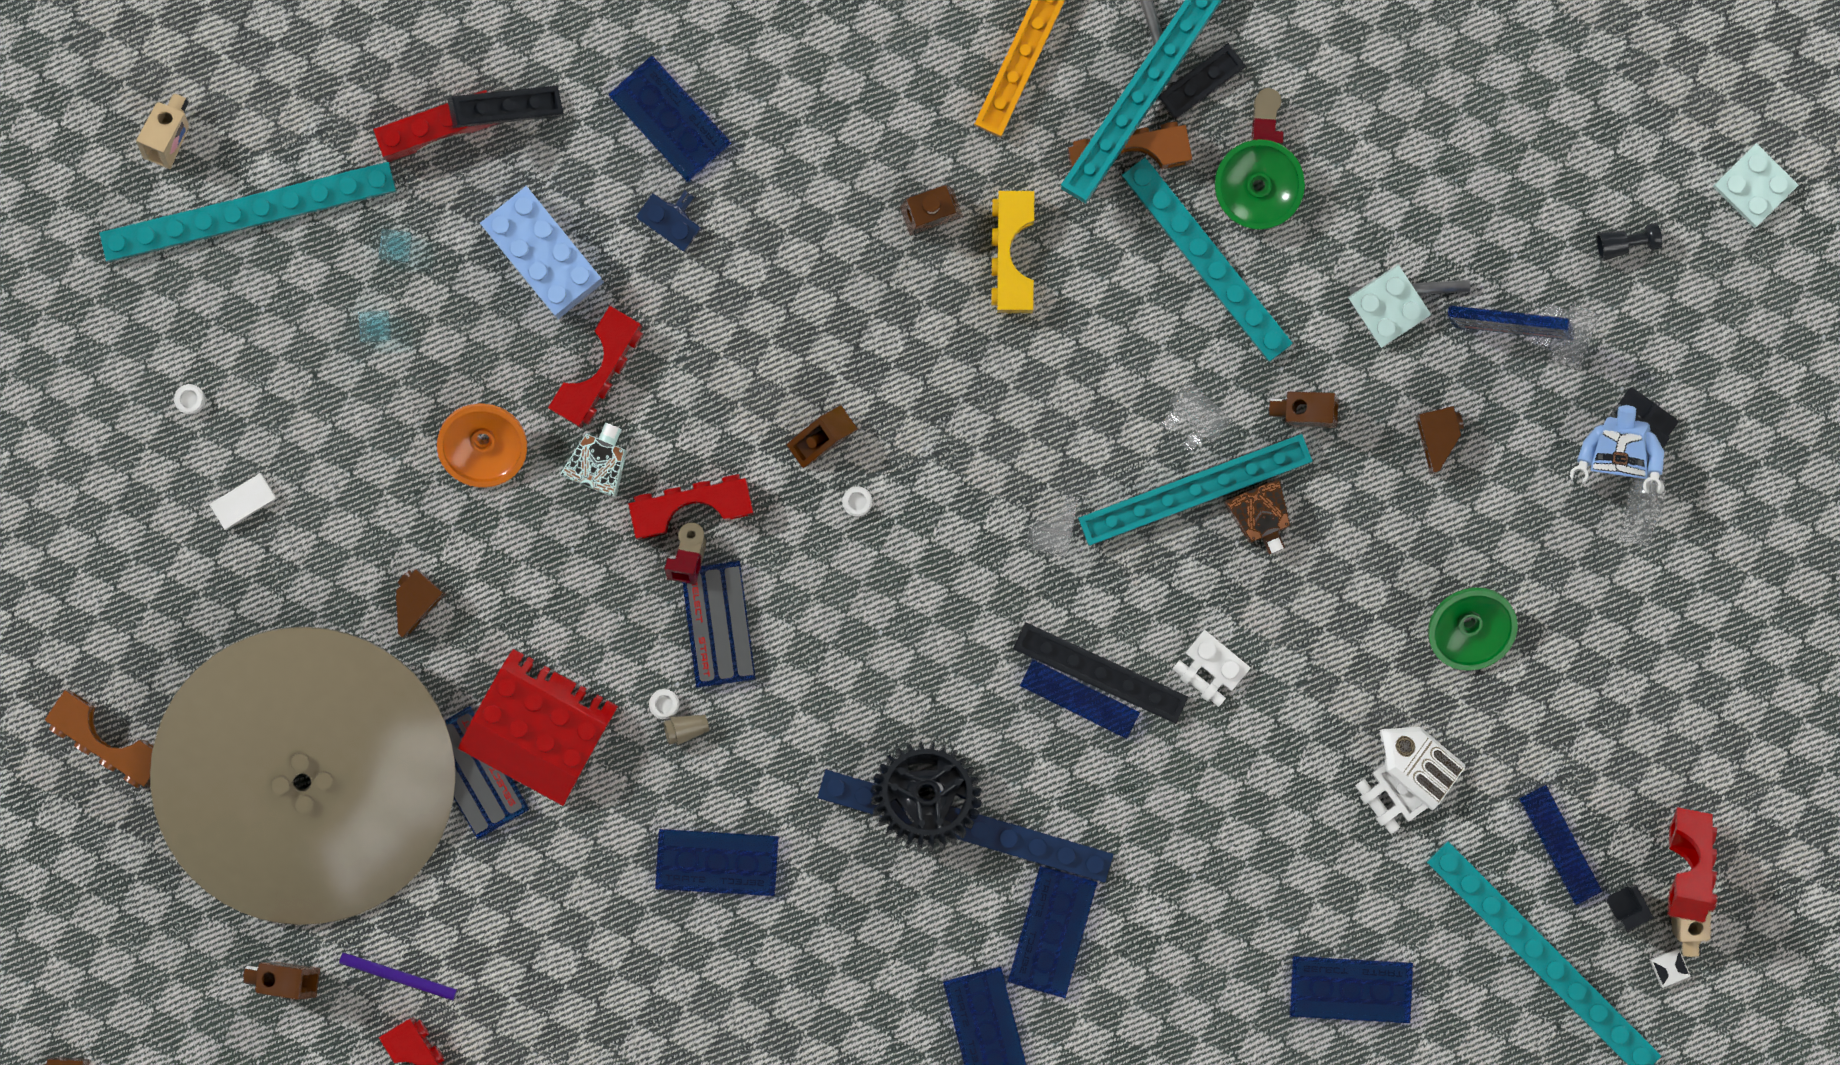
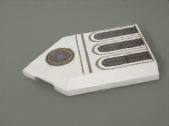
[1380,727,1465,810]

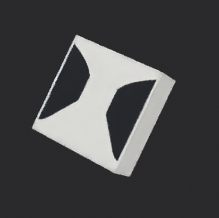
[1649,948,1691,988]

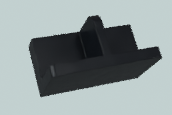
[1609,387,1679,448]
[1607,883,1654,931]

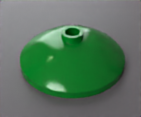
[1215,139,1305,230]
[1428,588,1518,671]

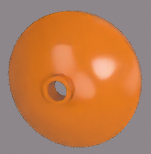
[437,403,527,487]

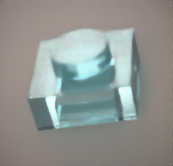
[378,229,413,263]
[358,310,392,343]

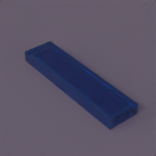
[1020,659,1140,739]
[1518,785,1603,905]

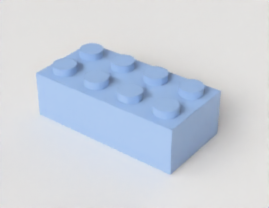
[480,186,604,319]

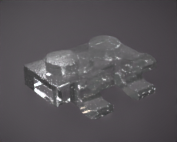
[1531,303,1600,370]
[1161,380,1233,453]

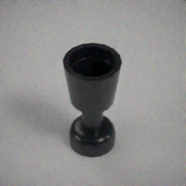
[1596,223,1662,261]

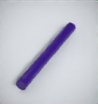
[339,952,457,1001]

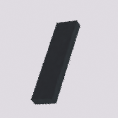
[447,85,564,128]

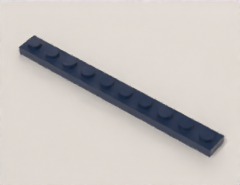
[817,769,1114,883]

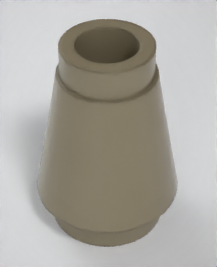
[663,714,709,746]

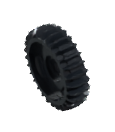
[870,741,982,852]

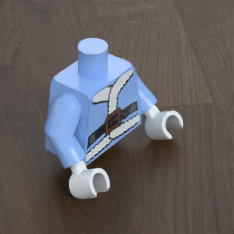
[1570,405,1664,494]

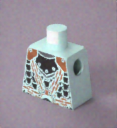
[560,423,627,498]

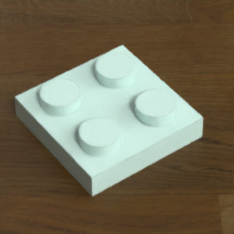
[1712,143,1799,228]
[1348,264,1431,348]

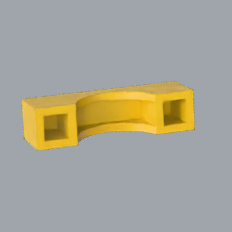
[991,191,1034,313]

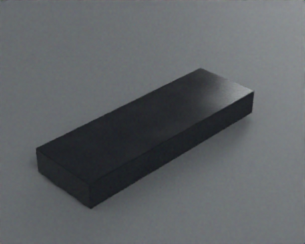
[1157,43,1246,121]

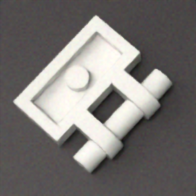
[1172,630,1251,707]
[1355,764,1428,834]

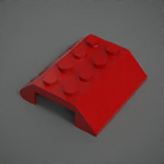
[458,649,618,806]

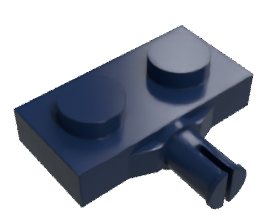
[636,190,702,252]

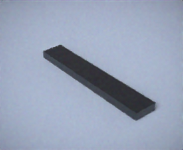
[1013,622,1188,724]

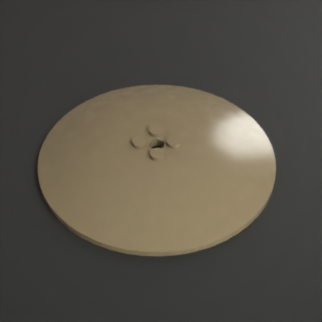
[150,627,455,925]

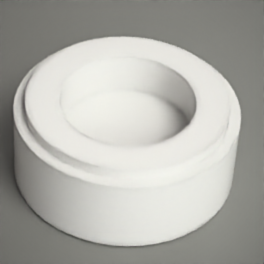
[174,384,206,415]
[842,486,872,517]
[649,689,680,719]

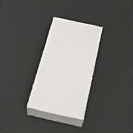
[209,473,277,530]

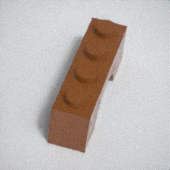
[1067,122,1193,181]
[45,690,153,788]

